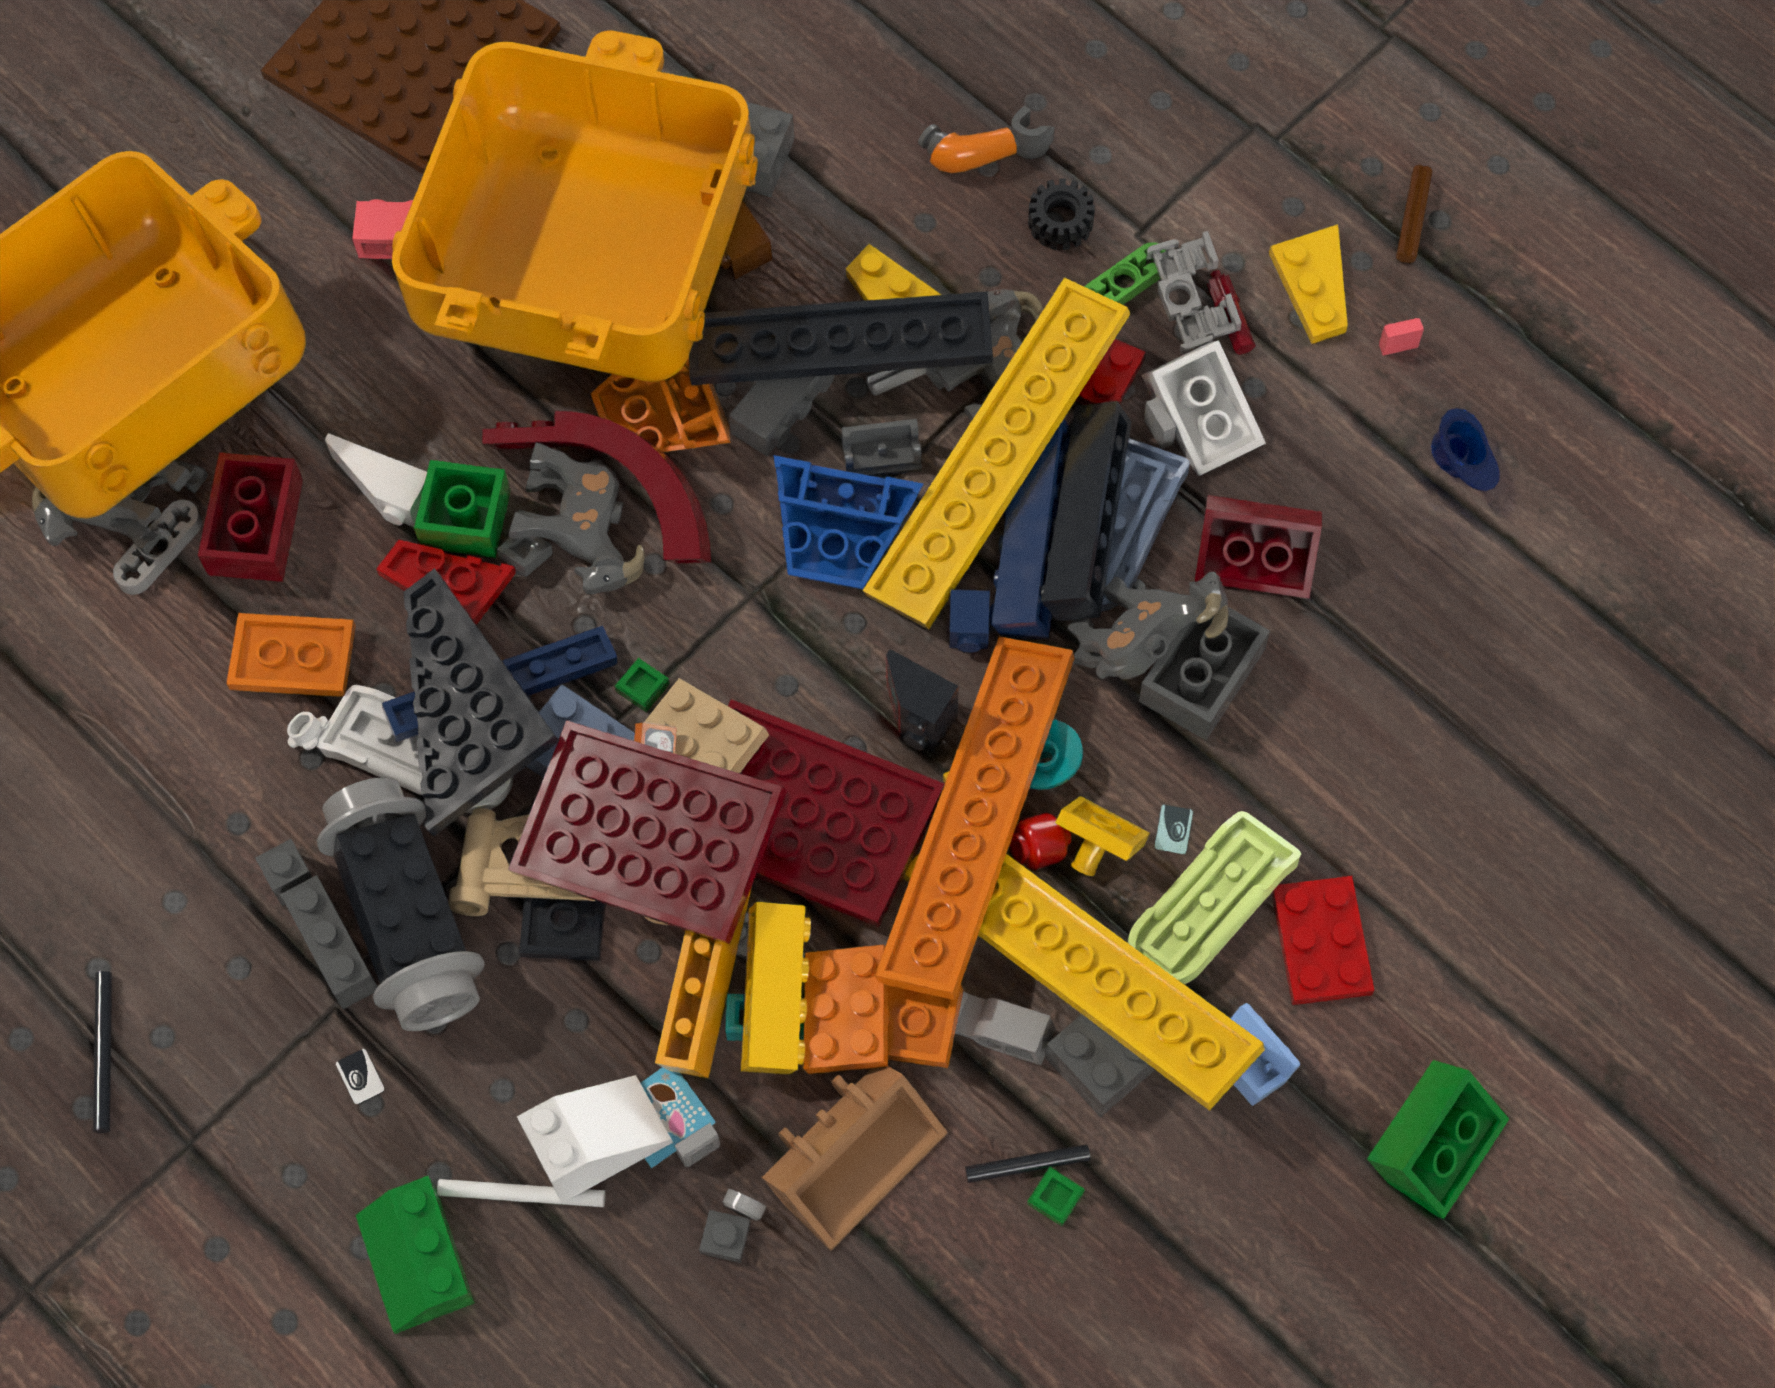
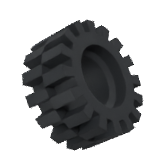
[1028,178,1095,250]

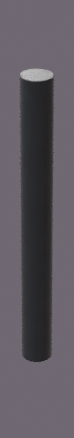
[93,971,112,1133]

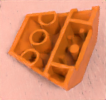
[590,357,731,452]

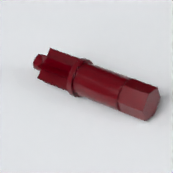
[1206,270,1256,355]

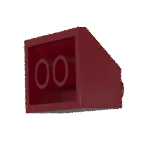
[1194,495,1322,599]

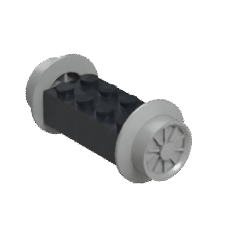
[317,777,484,1031]

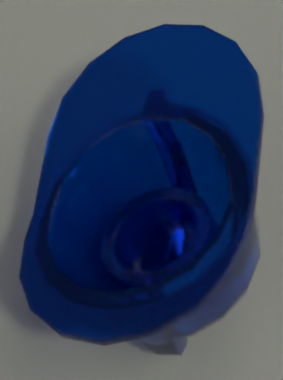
[1431,408,1500,491]

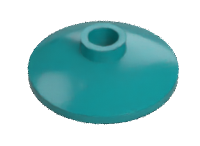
[1030,719,1083,790]

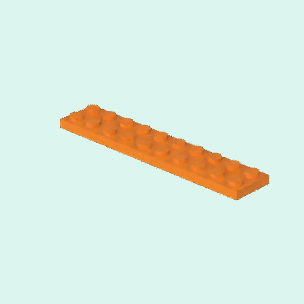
[875,636,1075,1000]

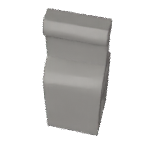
[955,991,1056,1065]

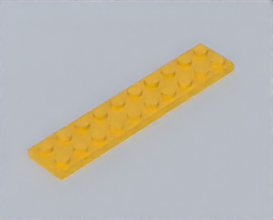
[863,278,1130,629]
[903,854,1264,1111]

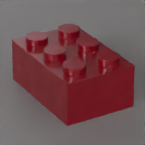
[198,452,303,582]

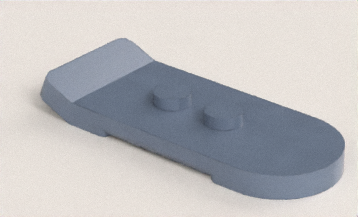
[1101,438,1190,612]

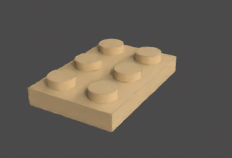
[644,678,769,773]

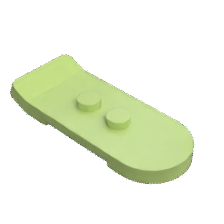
[1128,811,1301,984]

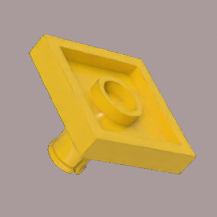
[1055,796,1150,876]

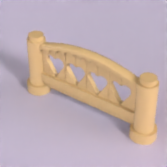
[448,808,668,925]

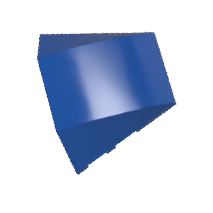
[774,455,924,590]

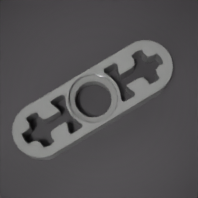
[113,500,202,595]

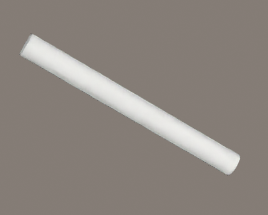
[437,1179,605,1207]

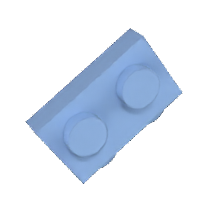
[1230,1003,1300,1106]

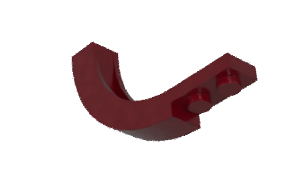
[482,411,711,564]

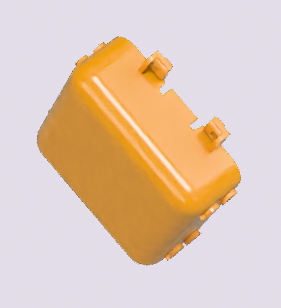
[392,30,758,382]
[0,151,306,519]

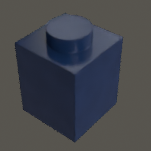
[949,590,990,653]

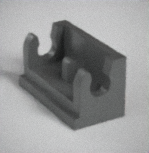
[842,419,922,477]

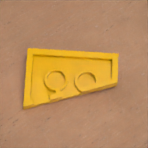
[1269,224,1348,344]
[846,244,941,301]

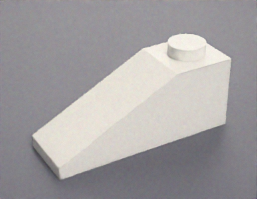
[325,433,427,527]

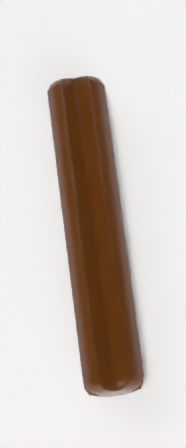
[1396,164,1433,264]

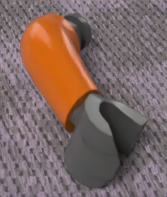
[918,106,1055,174]

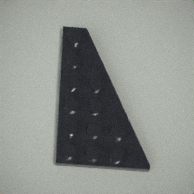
[403,568,560,836]

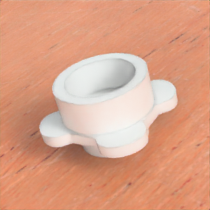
[287,712,329,750]

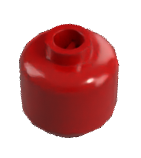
[1009,813,1071,870]

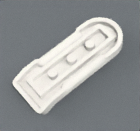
[316,685,513,813]

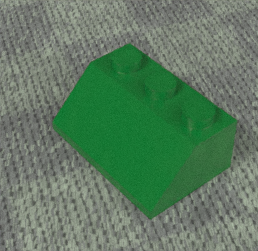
[1367,1060,1509,1219]
[355,1175,475,1334]

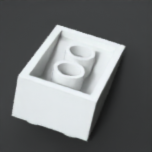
[1141,340,1266,476]
[517,1075,673,1203]

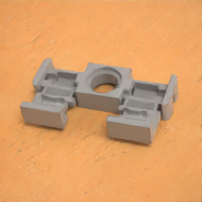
[1147,231,1242,355]

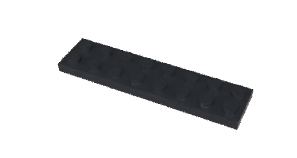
[689,291,993,386]

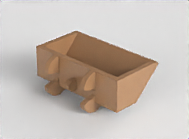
[762,1066,948,1251]

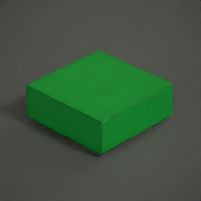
[614,657,670,712]
[1027,1167,1085,1227]

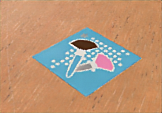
[640,1067,716,1168]

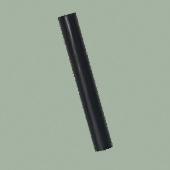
[965,1144,1091,1183]

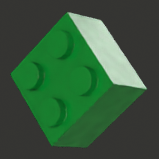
[414,460,511,558]

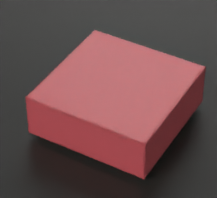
[1379,318,1424,356]

